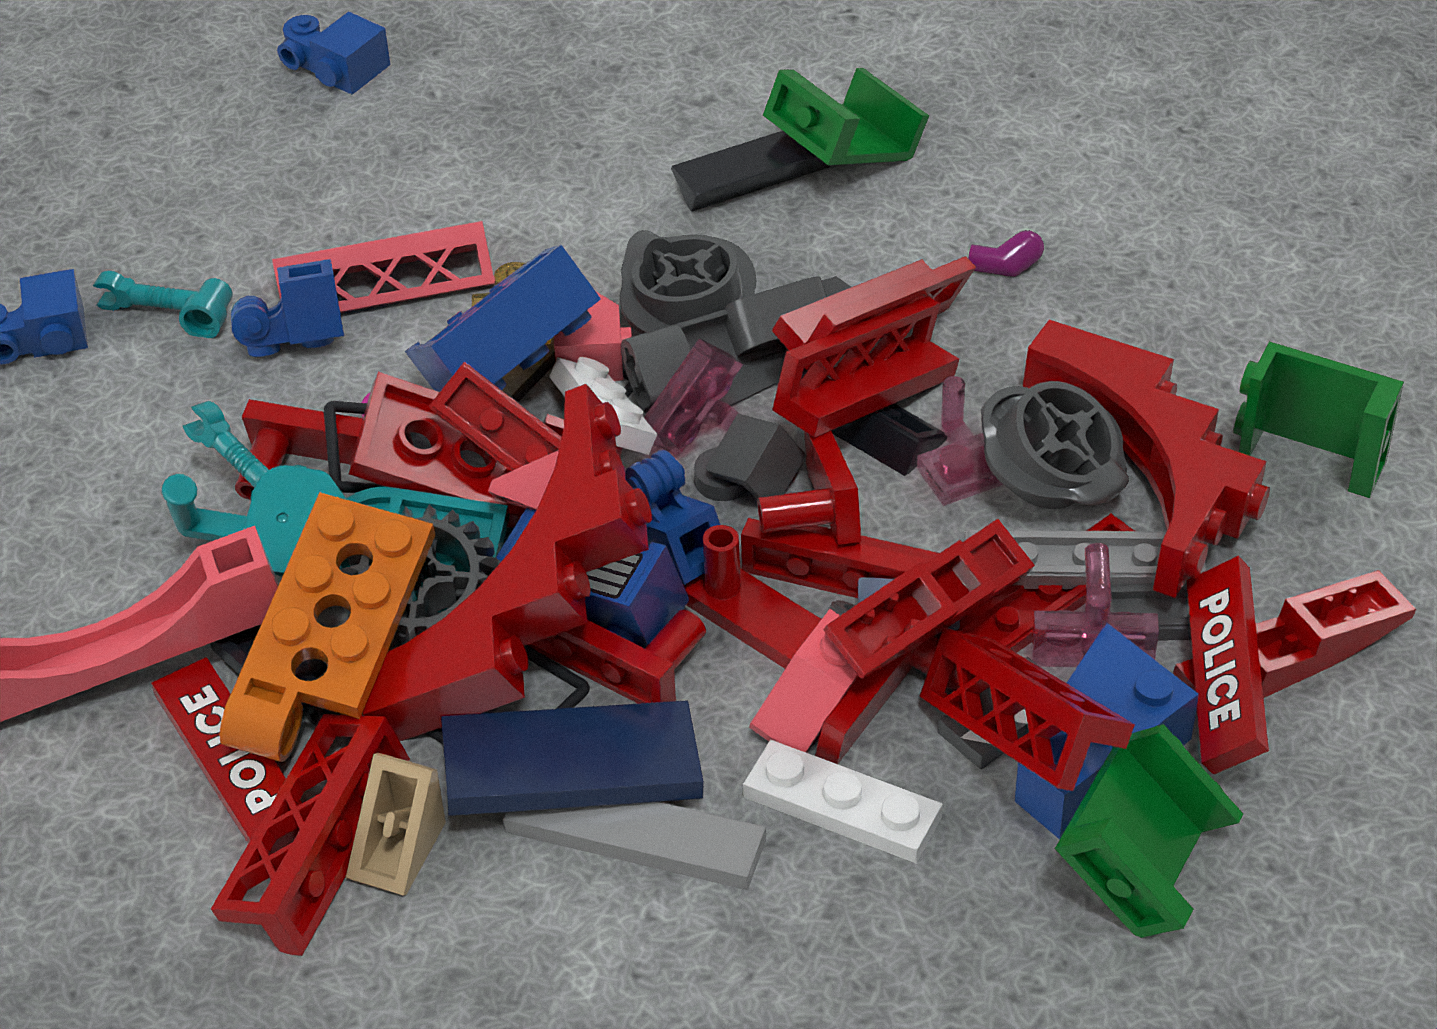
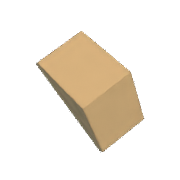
[346,753,446,896]

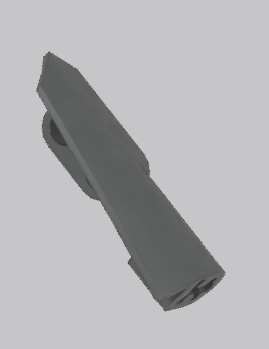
[621,276,851,440]

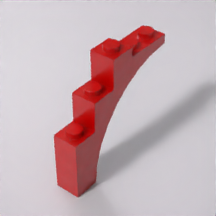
[1023,319,1270,598]
[363,384,652,741]

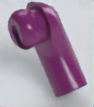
[968,230,1044,277]

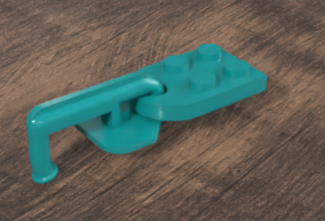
[162,465,510,613]

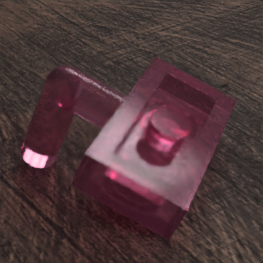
[644,339,743,455]
[917,376,1003,506]
[1031,543,1159,668]

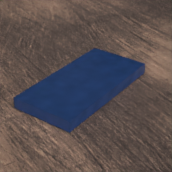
[441,700,704,816]

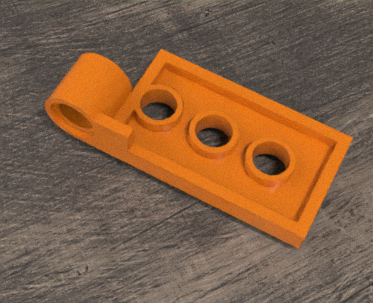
[219,492,435,762]

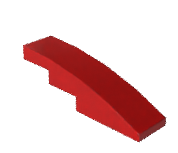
[823,519,1035,679]
[1172,570,1416,713]

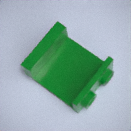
[763,68,929,165]
[1233,341,1404,498]
[1054,724,1243,938]

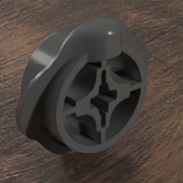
[620,230,757,334]
[981,381,1129,509]

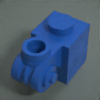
[277,11,391,95]
[231,259,344,357]
[0,269,88,364]
[625,450,721,584]

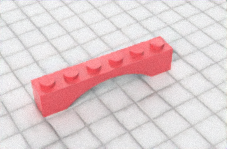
[0,526,278,722]

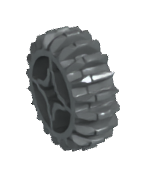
[341,504,500,651]

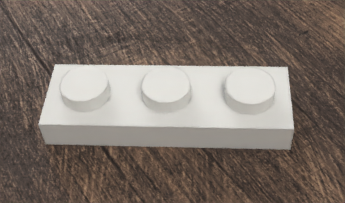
[549,357,657,455]
[743,739,943,864]

